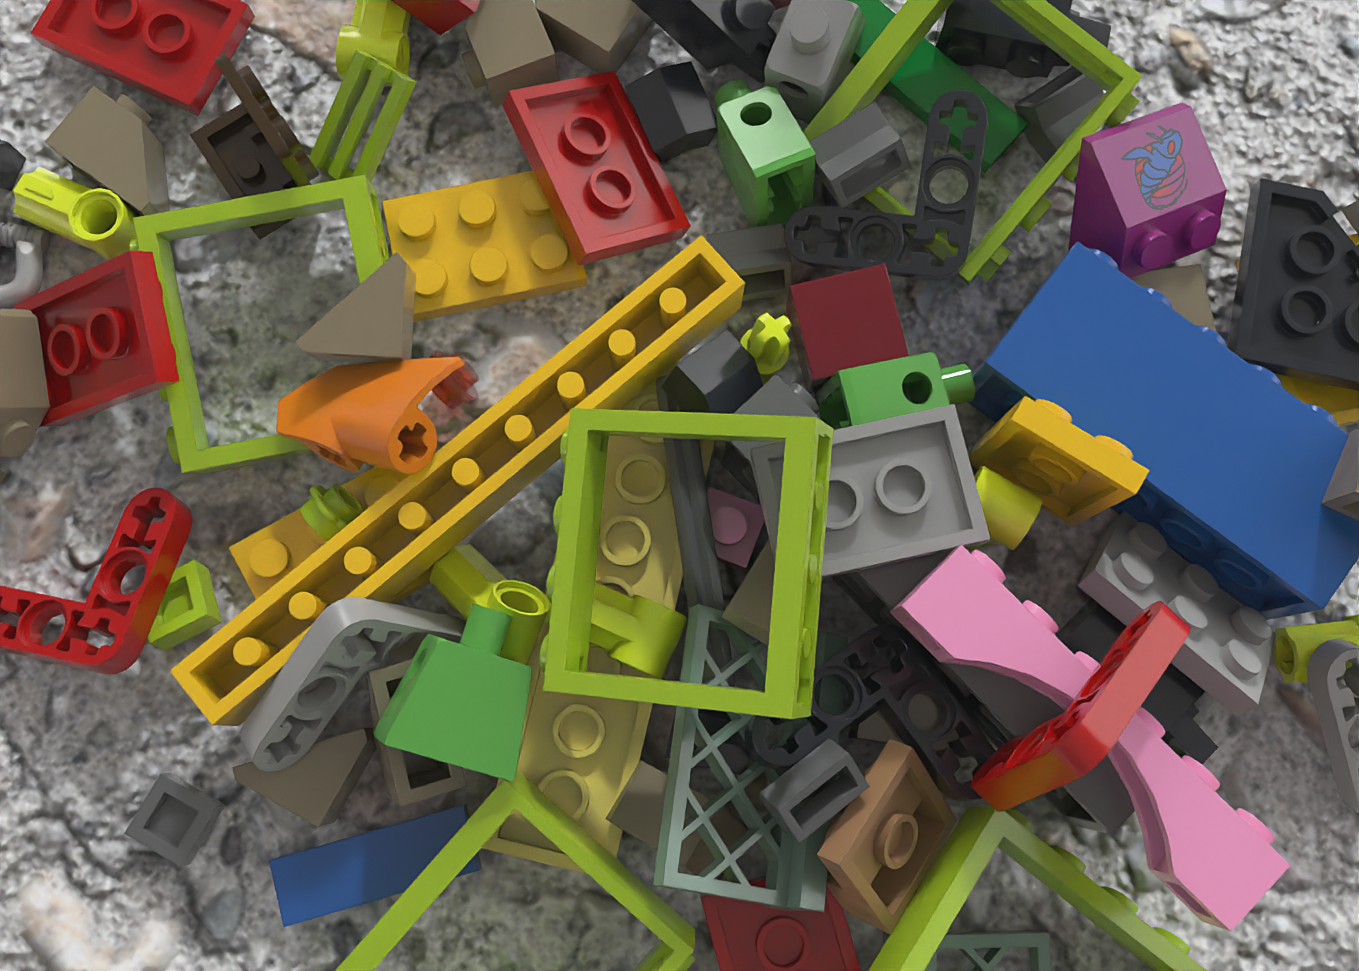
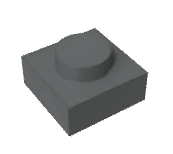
[124,773,225,867]

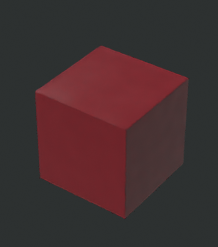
[786,263,909,394]

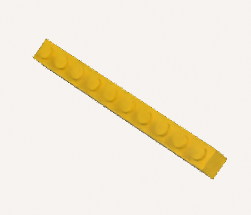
[170,235,745,726]

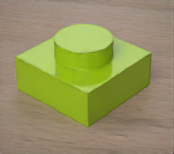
[138,560,222,651]

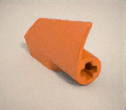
[276,357,465,474]

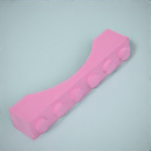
[890,545,1291,931]

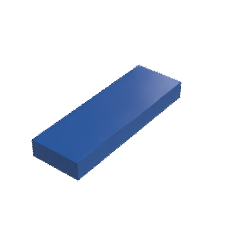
[269,804,482,927]

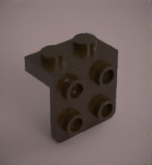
[190,53,320,240]

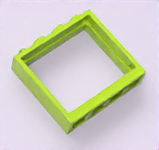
[803,0,1142,286]
[130,175,419,475]
[540,408,834,719]
[335,770,696,971]
[868,806,1207,971]

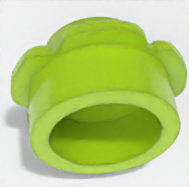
[300,484,363,541]

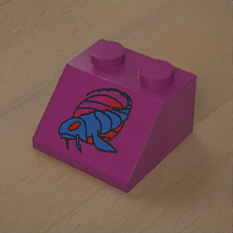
[1068,102,1227,279]

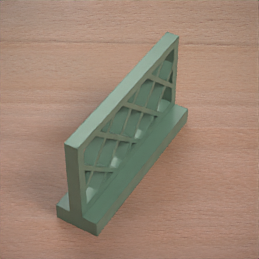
[653,604,848,912]

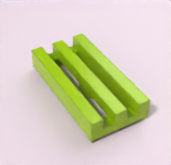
[309,50,417,183]

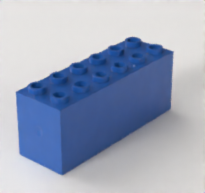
[968,241,1359,620]

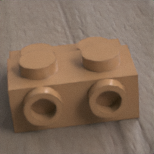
[817,739,957,935]

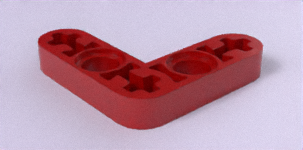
[0,488,193,675]
[970,601,1191,812]

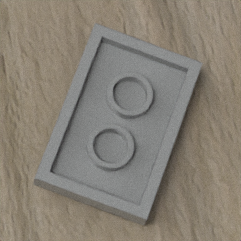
[749,404,990,579]
[1078,511,1276,719]

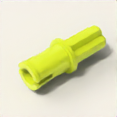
[740,312,792,386]

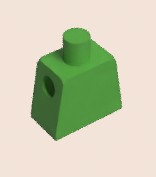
[714,80,816,229]
[814,352,975,430]
[374,604,532,782]

